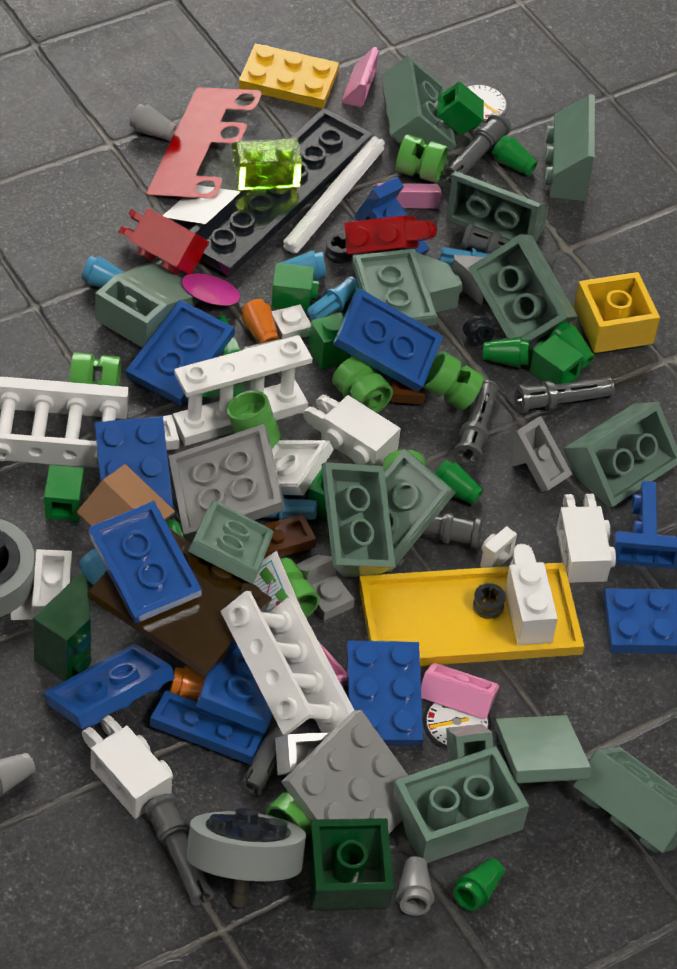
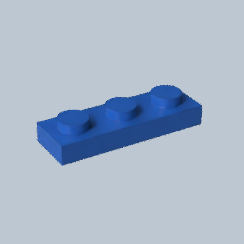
[150,691,266,765]

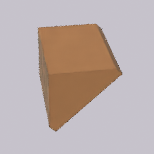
[77,464,175,527]

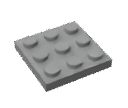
[168,424,286,542]
[281,710,408,833]

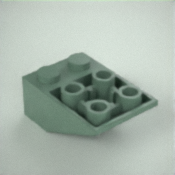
[95,263,200,348]

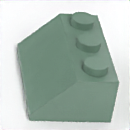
[381,55,456,150]
[544,95,595,201]
[446,171,548,242]
[468,234,578,343]
[563,402,677,507]
[321,462,396,577]
[394,746,529,863]
[574,747,677,853]

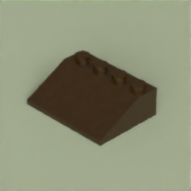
[87,526,272,677]

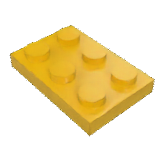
[238,43,339,109]

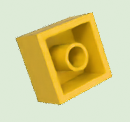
[573,272,660,353]

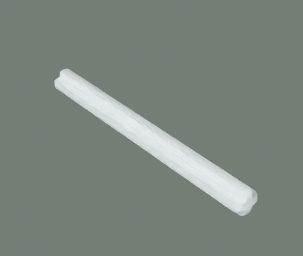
[283,136,385,254]

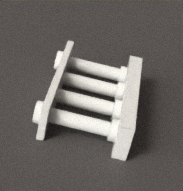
[173,335,312,446]
[0,377,128,468]
[221,591,355,735]

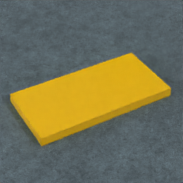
[359,562,584,666]

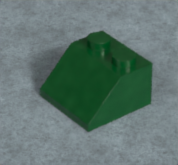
[33,573,92,681]
[309,818,394,910]

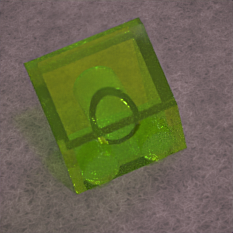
[231,139,302,190]

